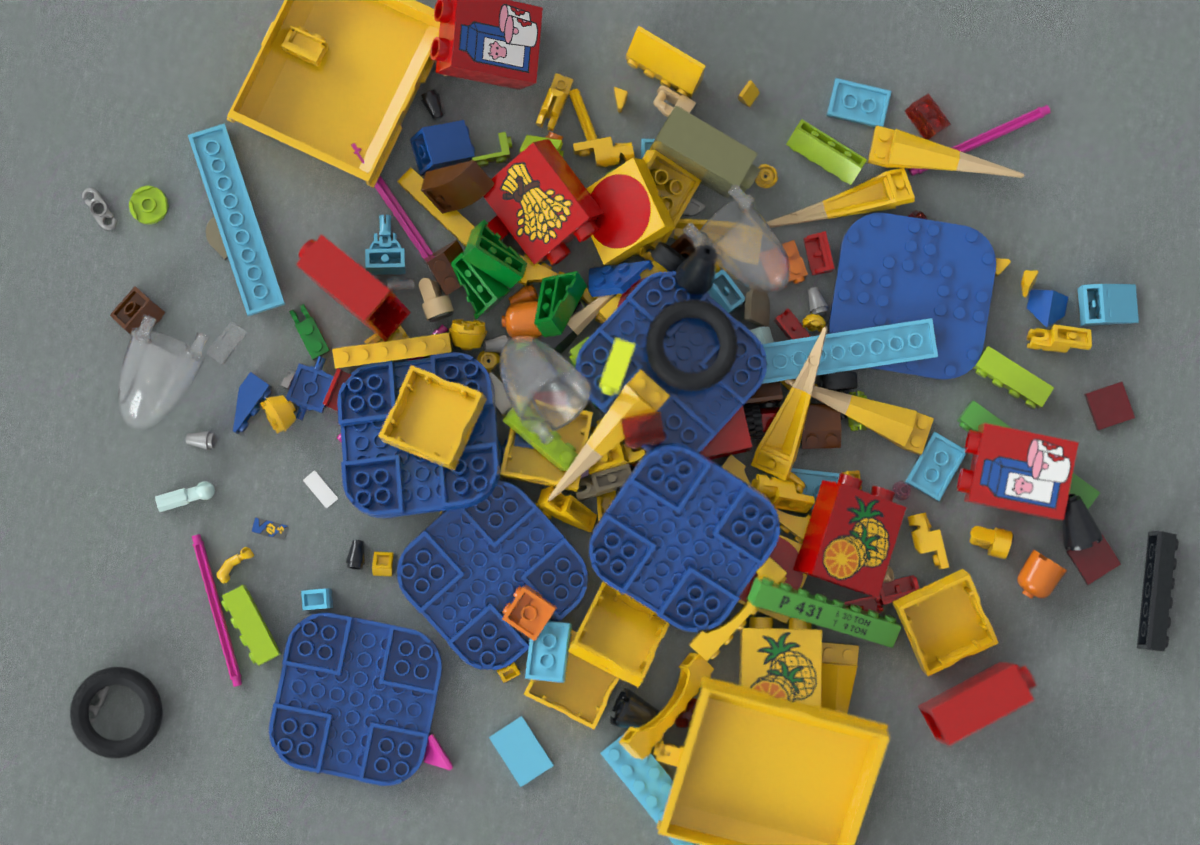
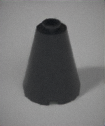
[675,245,716,295]
[1062,494,1103,551]
[610,688,660,728]

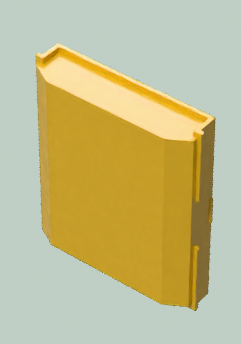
[227,0,440,188]
[656,676,890,845]

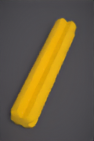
[569,89,597,141]

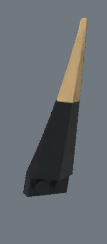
[490,294,615,397]

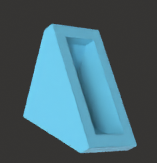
[301,588,333,610]

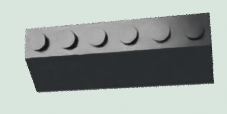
[1137,531,1179,652]

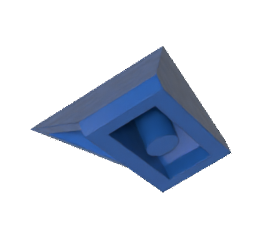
[1026,290,1068,328]

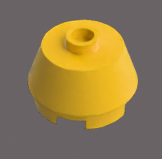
[449,319,488,350]
[260,395,296,434]

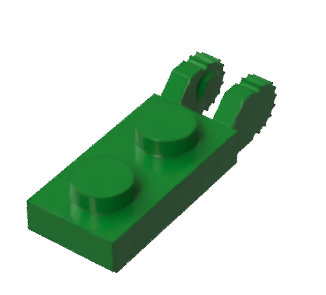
[289,304,330,360]

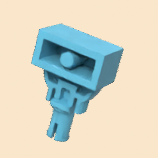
[365,215,406,275]

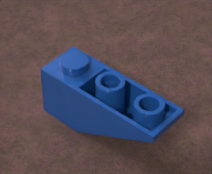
[233,372,272,434]

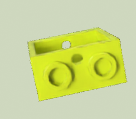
[599,338,635,396]

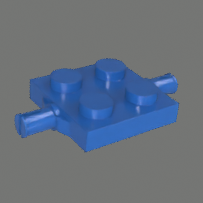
[286,356,334,421]

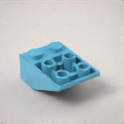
[707,269,745,314]
[1078,284,1139,326]

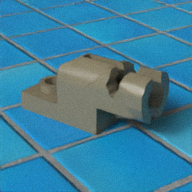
[576,463,631,501]

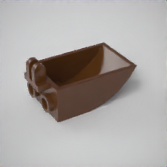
[421,160,495,214]

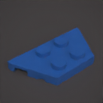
[588,260,654,297]

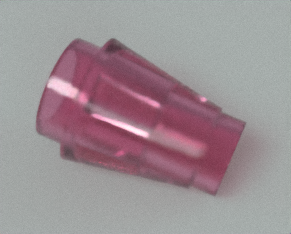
[892,481,911,500]

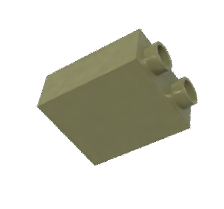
[649,105,761,198]

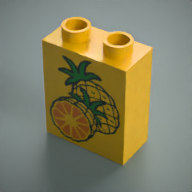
[739,617,822,709]

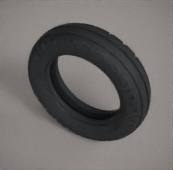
[646,300,738,391]
[70,667,163,758]

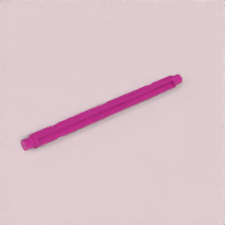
[909,105,1051,176]
[351,143,433,259]
[192,534,242,687]

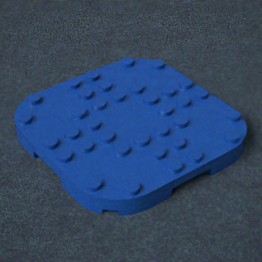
[828,213,996,380]
[575,271,767,453]
[337,352,501,518]
[589,444,780,632]
[397,480,588,670]
[269,613,442,786]

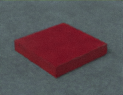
[1084,382,1135,431]
[1066,534,1121,585]

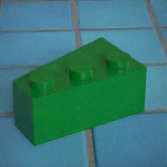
[463,219,527,288]
[451,251,510,319]
[534,271,587,338]

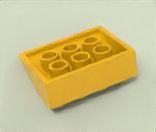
[625,26,706,99]
[642,150,701,244]

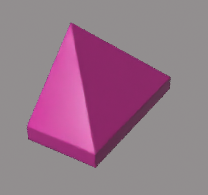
[424,734,454,770]

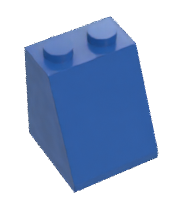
[410,120,475,176]

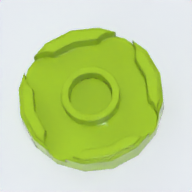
[129,185,168,225]

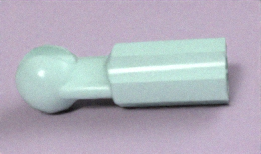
[155,481,215,512]

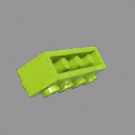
[786,119,867,185]
[973,346,1054,409]
[502,405,578,471]
[221,585,281,666]

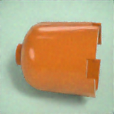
[502,301,542,339]
[1017,549,1067,599]

